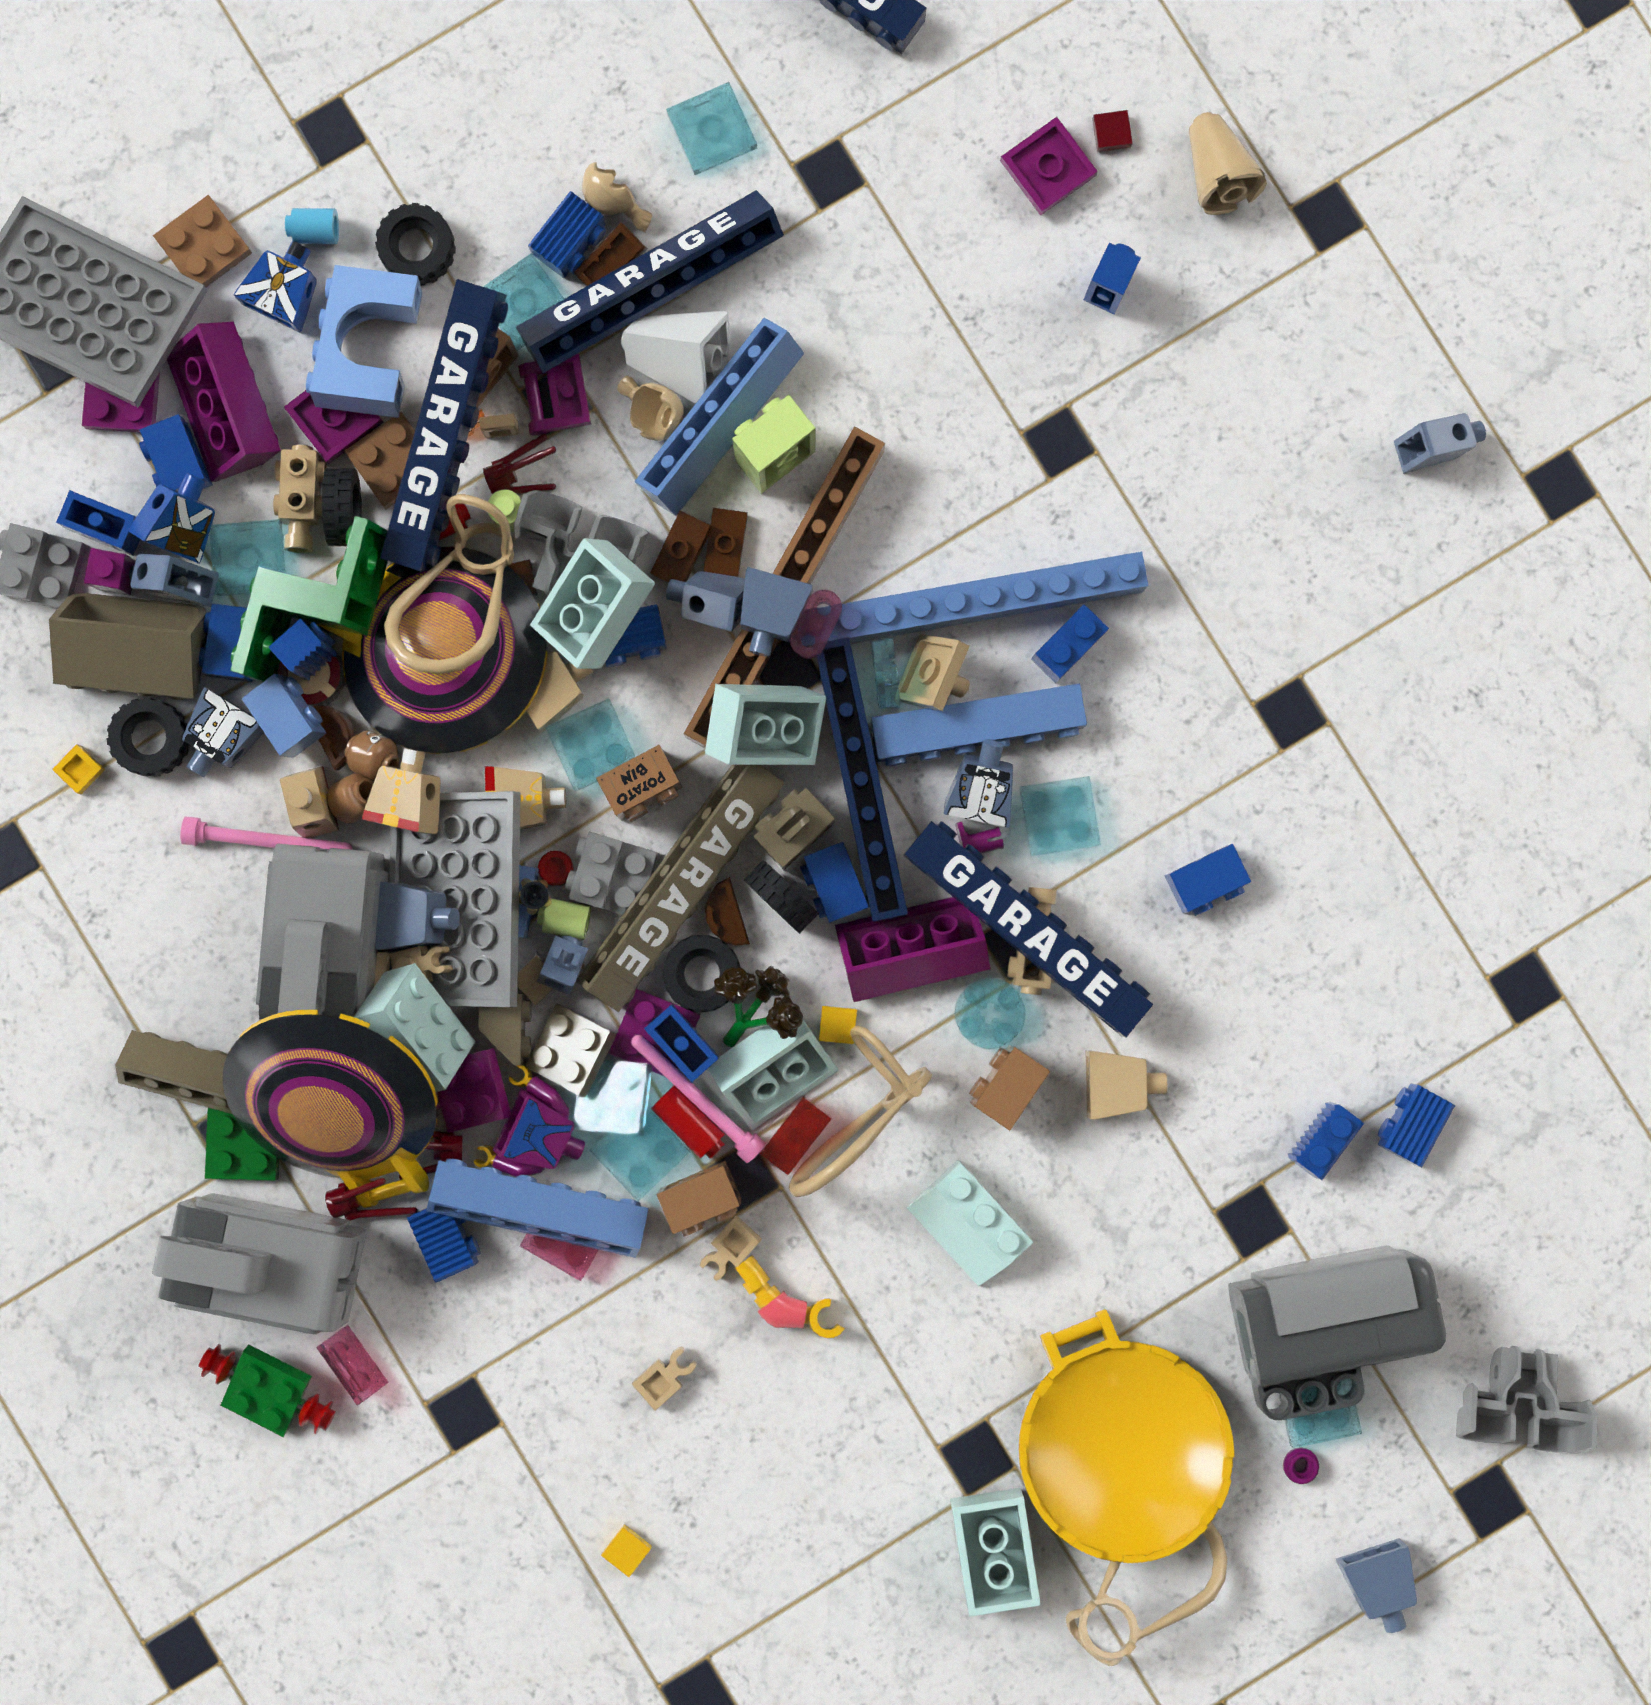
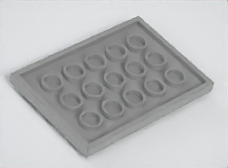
[0,196,207,408]
[388,791,521,1007]

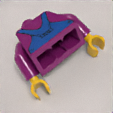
[474,1065,585,1177]

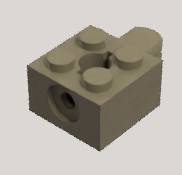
[754,788,835,871]

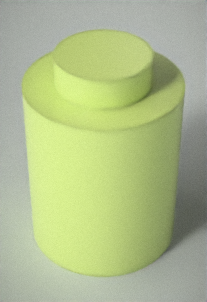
[488,490,521,532]
[537,898,591,940]

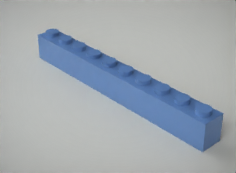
[797,551,1148,652]

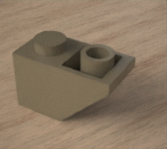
[478,994,532,1065]

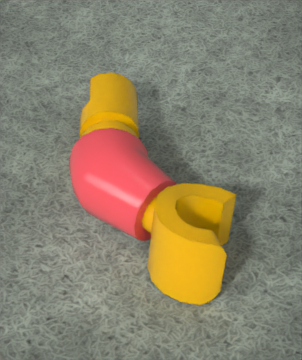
[735,1255,845,1338]

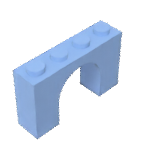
[306,265,422,418]

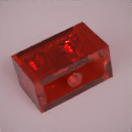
[760,1095,832,1175]

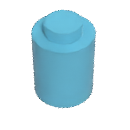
[285,208,339,244]

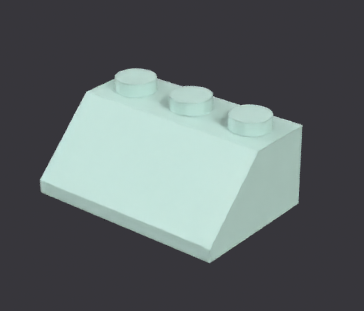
[708,1019,839,1131]
[907,1160,1033,1286]

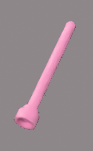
[180,816,353,850]
[631,1035,766,1163]

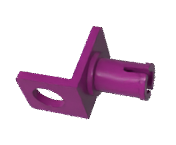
[955,821,1004,853]

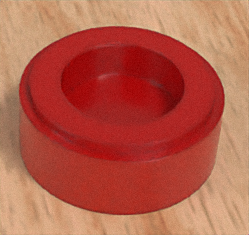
[538,851,574,886]

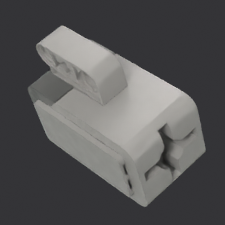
[256,844,388,1020]
[152,1193,367,1334]

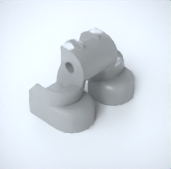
[514,490,648,595]
[1456,1346,1597,1453]

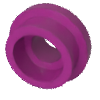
[1283,1447,1319,1484]

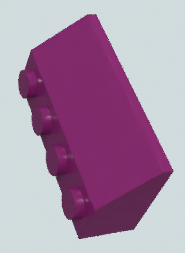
[167,321,281,482]
[835,897,991,1002]

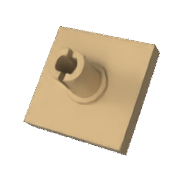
[893,634,970,711]

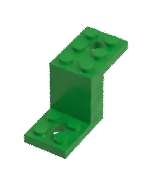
[230,516,388,682]

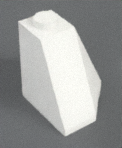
[621,311,731,404]

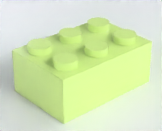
[732,395,816,494]

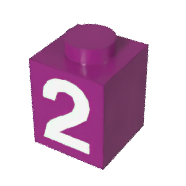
[84,548,136,596]

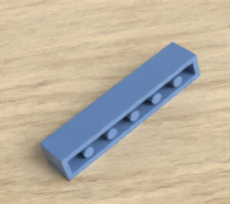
[634,317,804,516]
[871,683,1087,766]
[426,1159,649,1258]

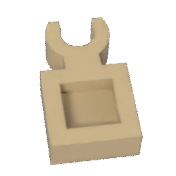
[390,946,453,982]
[699,1215,762,1281]
[632,1346,697,1411]

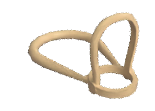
[384,494,514,674]
[789,1026,932,1197]
[1066,1522,1228,1666]

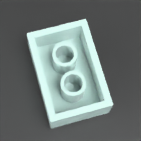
[530,538,655,669]
[705,684,826,765]
[354,963,476,1092]
[950,1488,1041,1617]

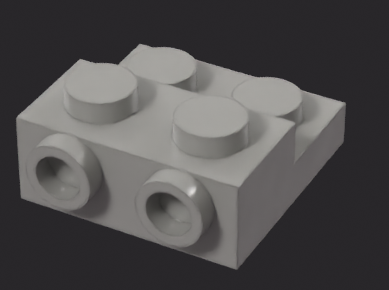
[0,523,86,609]
[564,831,658,915]

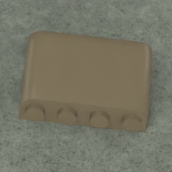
[49,593,206,700]

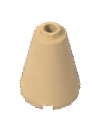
[1189,112,1267,215]

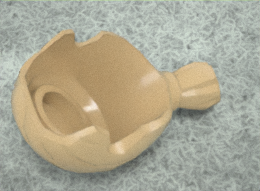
[582,162,652,232]
[617,375,684,441]

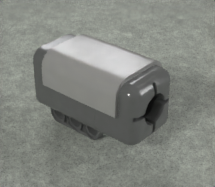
[1228,1245,1446,1420]

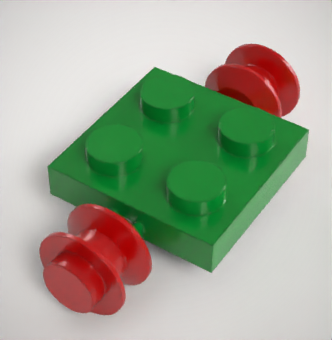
[199,1344,336,1437]

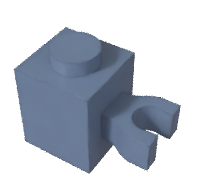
[537,935,588,995]

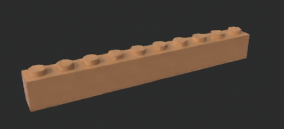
[683,426,885,749]

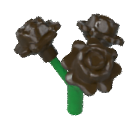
[714,965,804,1047]

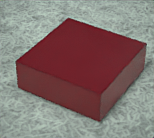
[1092,110,1133,152]

